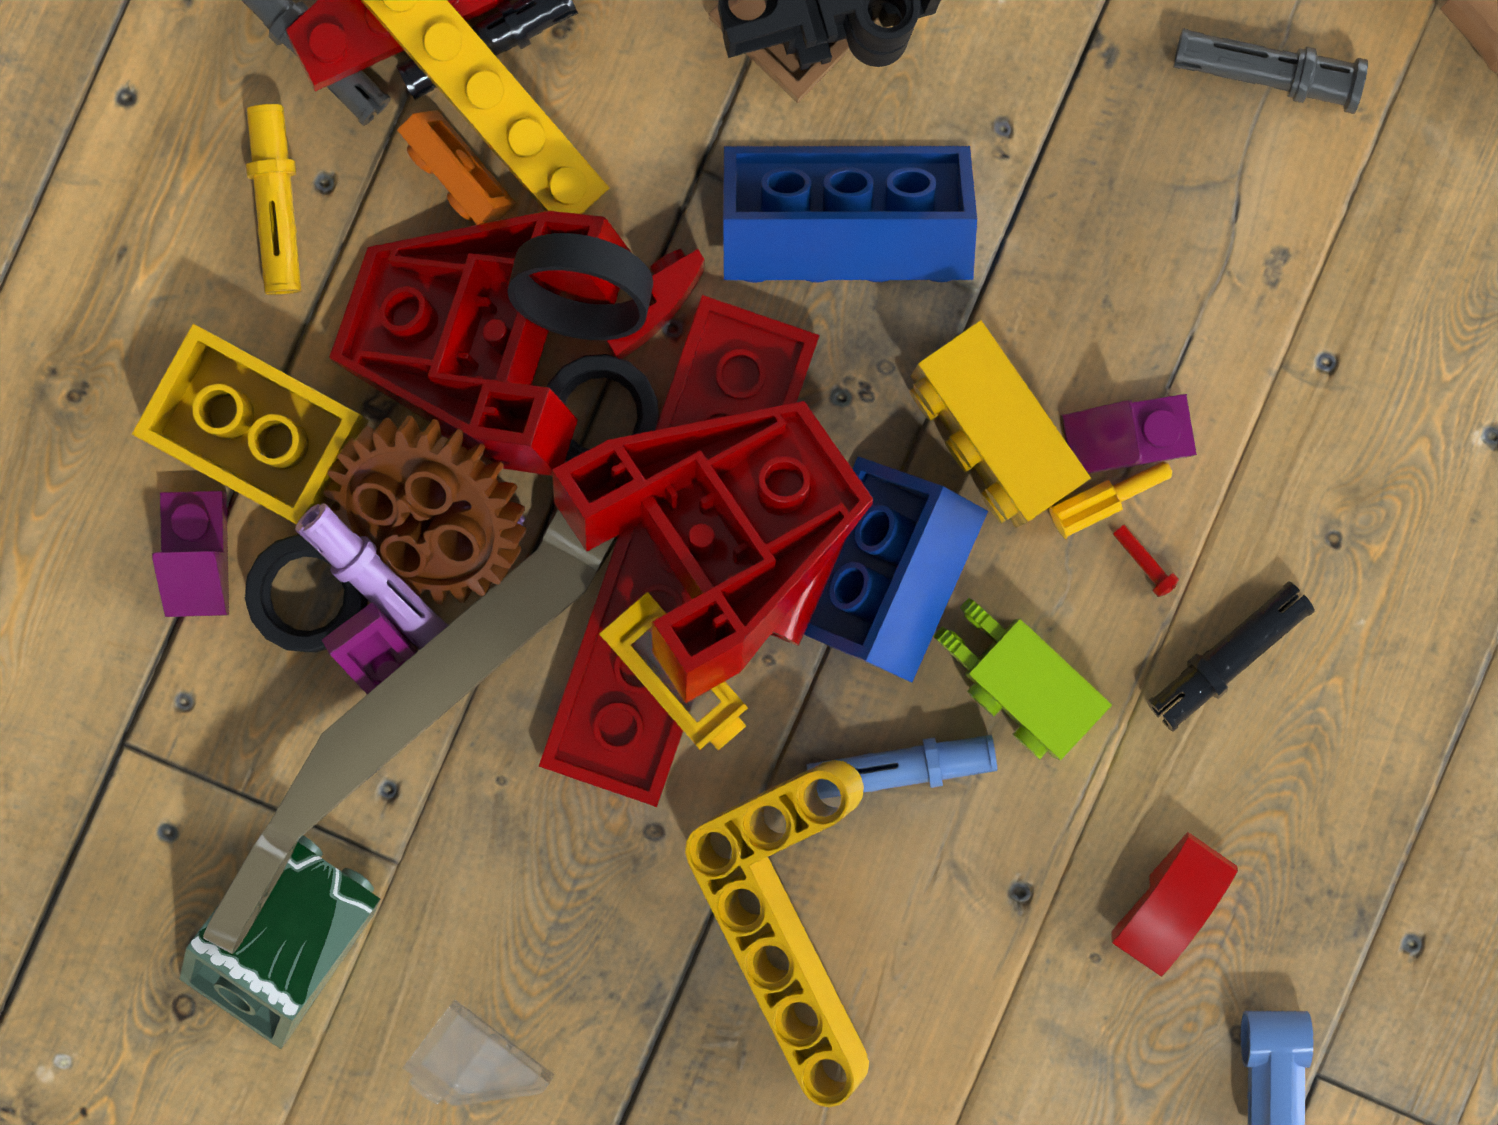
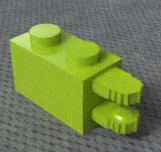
[933,598,1112,760]

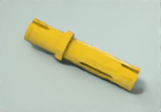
[246,104,301,295]

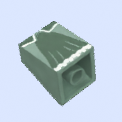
[179,836,381,1049]

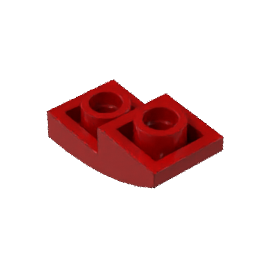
[606,248,705,359]
[1111,832,1238,977]

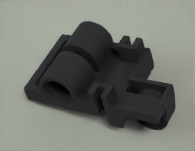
[718,0,941,70]

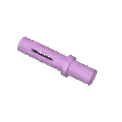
[295,503,448,650]

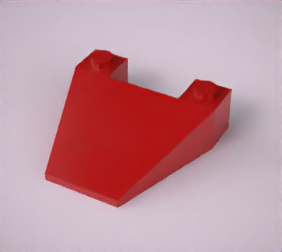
[329,211,631,476]
[552,401,873,703]

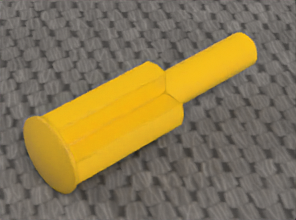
[1049,461,1172,540]

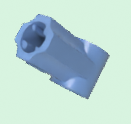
[1240,1011,1314,1125]

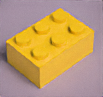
[909,320,1091,528]
[132,323,370,525]

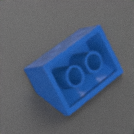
[804,456,988,682]

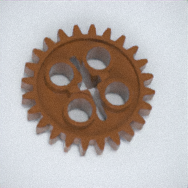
[324,416,527,605]

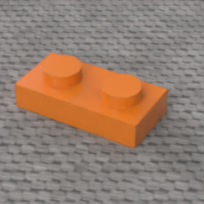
[397,110,516,225]

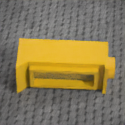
[599,592,748,750]

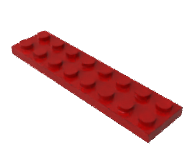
[539,295,820,807]

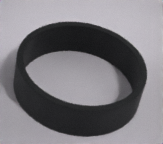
[508,233,653,340]

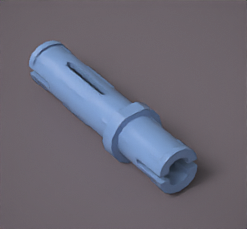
[807,735,998,799]

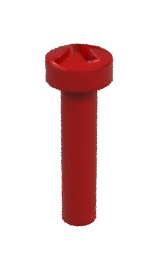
[1113,524,1179,597]

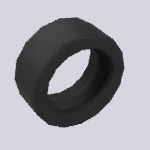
[547,354,659,462]
[245,534,368,653]

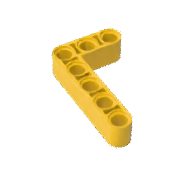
[685,760,869,1107]

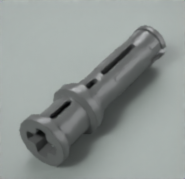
[1173,28,1368,114]

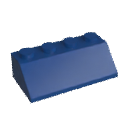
[723,146,977,283]

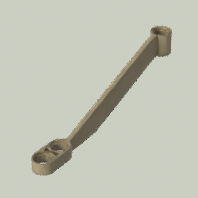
[203,509,619,954]

